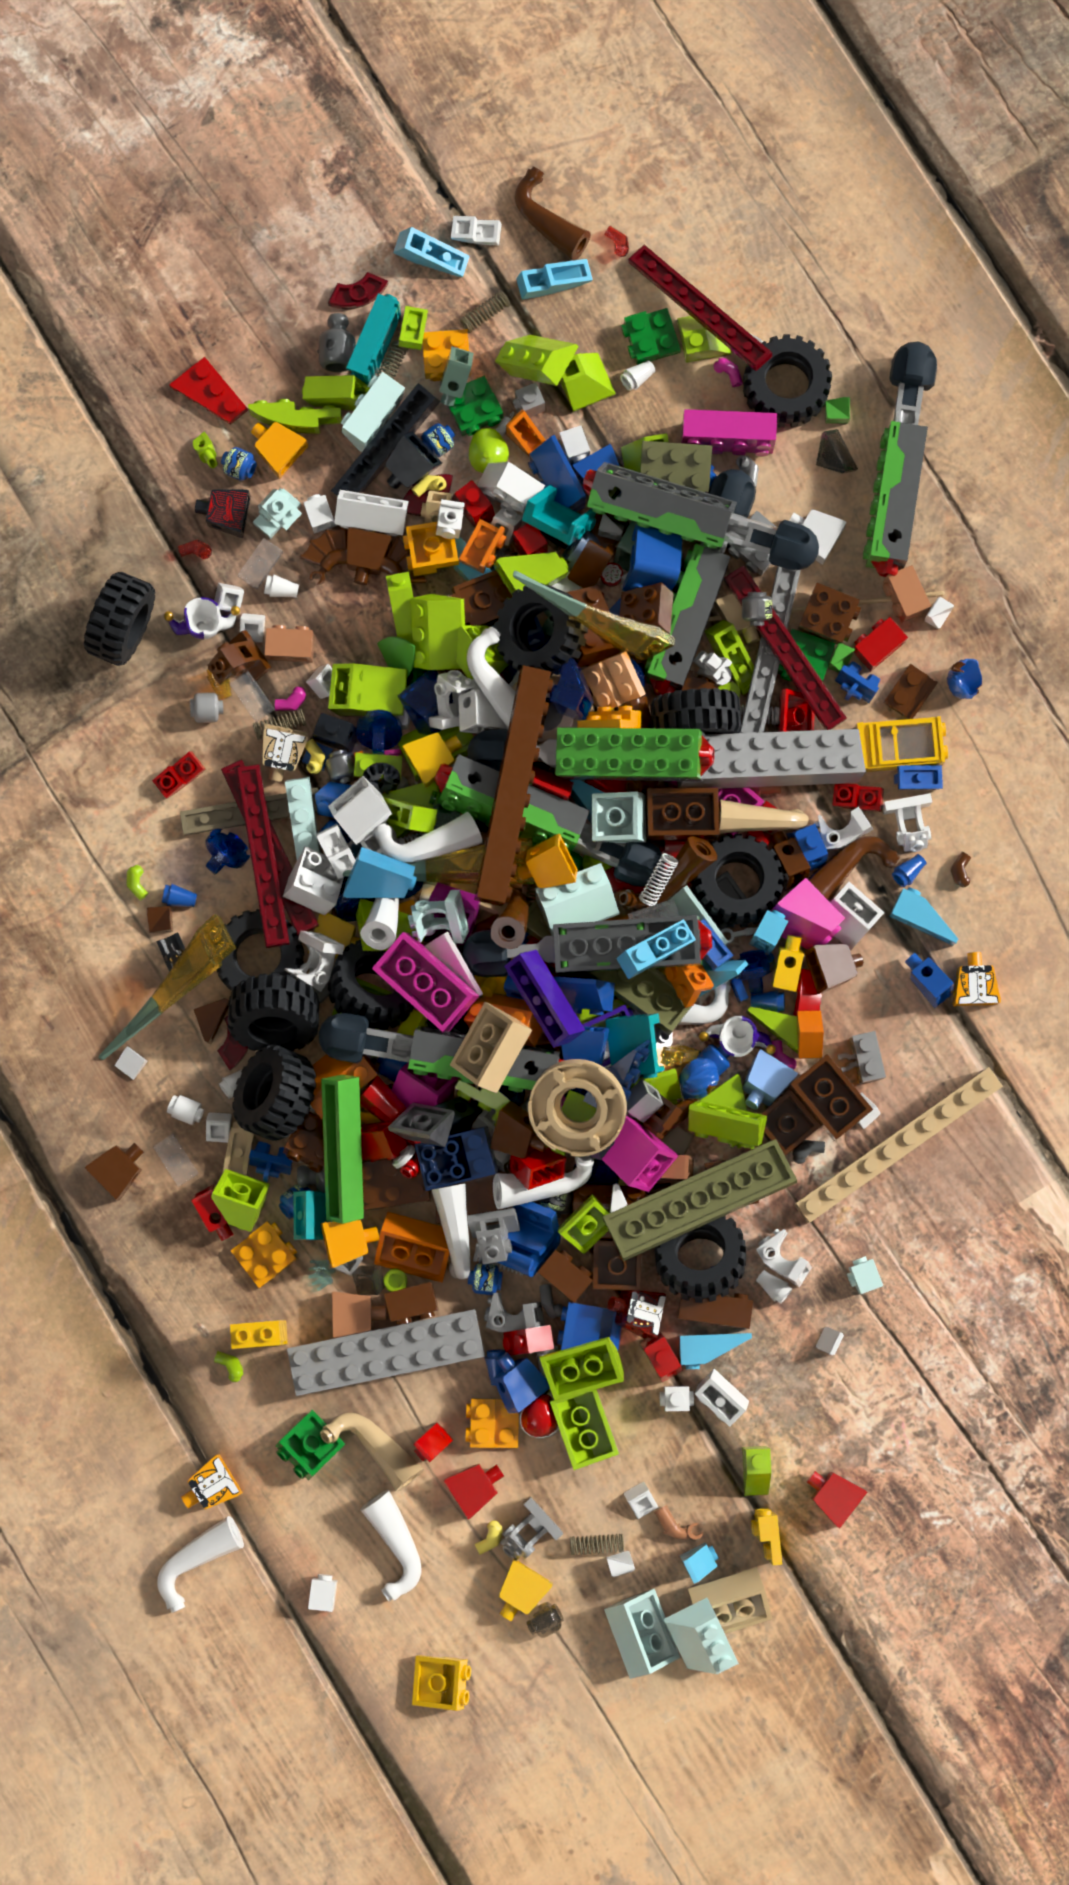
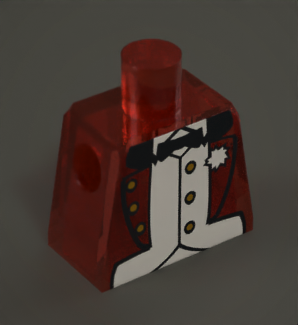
[608,1290,666,1339]

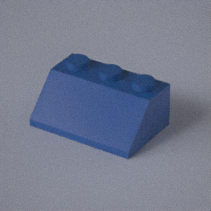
[528,435,586,512]
[553,977,615,1015]

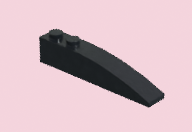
[331,383,441,496]

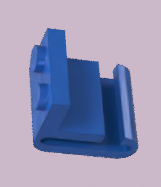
[622,524,682,591]
[497,1202,561,1277]
[557,1302,625,1351]

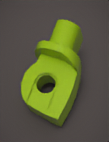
[193,432,218,468]

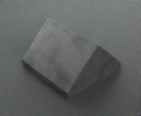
[388,1103,455,1147]

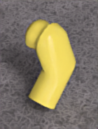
[411,475,446,497]
[305,739,325,774]
[475,1520,503,1555]

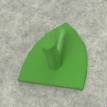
[377,636,415,678]

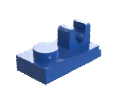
[894,765,943,790]
[701,919,734,970]

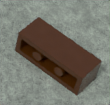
[677,1293,753,1329]

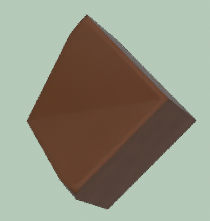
[147,906,173,933]

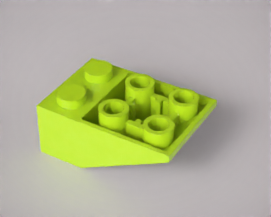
[328,663,408,716]

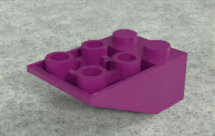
[424,882,481,953]

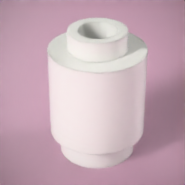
[167,1095,204,1125]

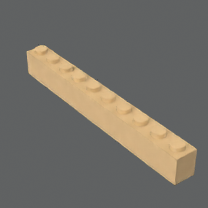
[794,1067,1003,1224]

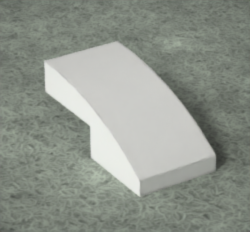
[451,216,502,246]
[316,824,356,879]

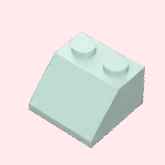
[592,792,646,843]

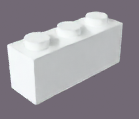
[334,490,408,536]

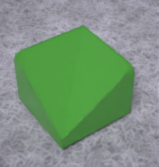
[825,397,850,424]
[828,643,855,673]

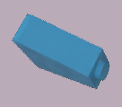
[343,847,417,898]

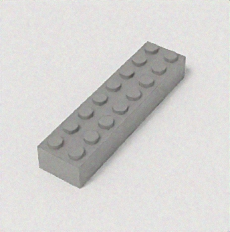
[677,729,866,789]
[287,1309,485,1396]

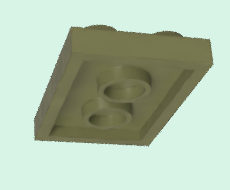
[640,441,712,492]

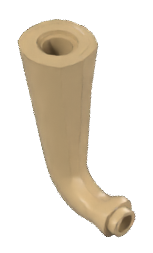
[719,800,809,833]
[320,1413,424,1492]

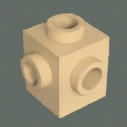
[421,491,452,523]

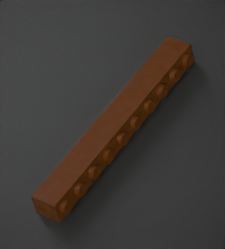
[474,665,553,906]

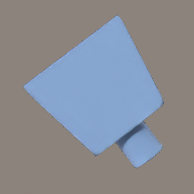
[742,1049,798,1110]

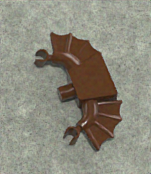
[300,527,427,585]

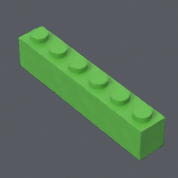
[321,1074,364,1224]

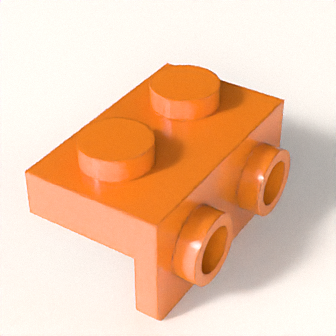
[459,519,507,574]
[664,965,714,1008]

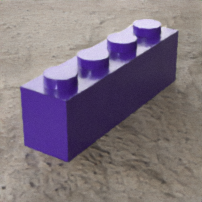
[504,950,585,1048]

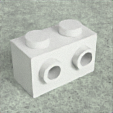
[695,1369,749,1427]

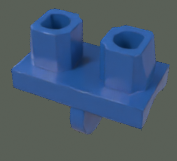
[835,661,880,703]
[249,1141,292,1183]

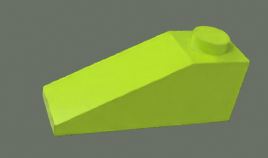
[704,620,754,695]
[383,796,437,832]
[746,1006,798,1054]

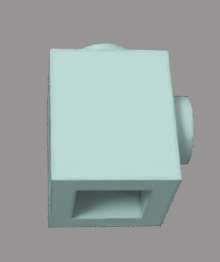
[847,1256,883,1294]

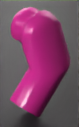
[713,358,743,387]
[275,686,306,711]
[771,1040,797,1070]

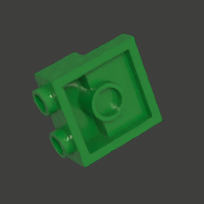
[621,308,681,365]
[448,375,504,437]
[777,629,836,682]
[276,1410,345,1481]

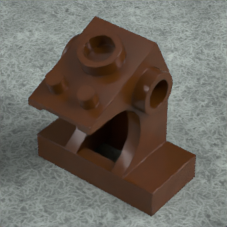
[207,630,272,685]

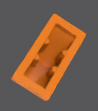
[506,410,546,457]
[797,1011,824,1059]

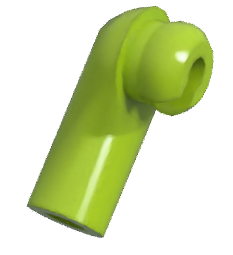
[126,865,148,901]
[214,1351,243,1382]

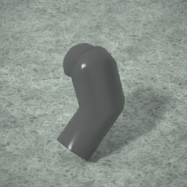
[792,1140,825,1164]

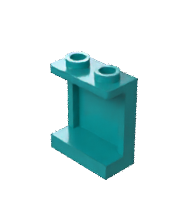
[522,485,596,545]
[606,1013,665,1078]
[293,1191,332,1240]

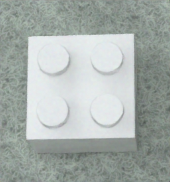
[477,462,545,512]

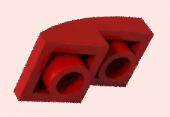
[152,751,206,799]
[832,783,884,812]
[793,968,822,1016]

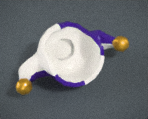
[164,597,240,640]
[699,1016,776,1057]

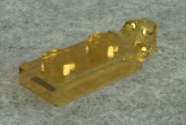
[660,1044,701,1067]

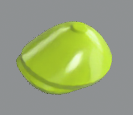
[469,428,509,473]

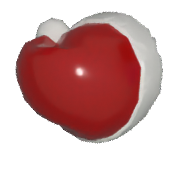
[520,1390,559,1438]

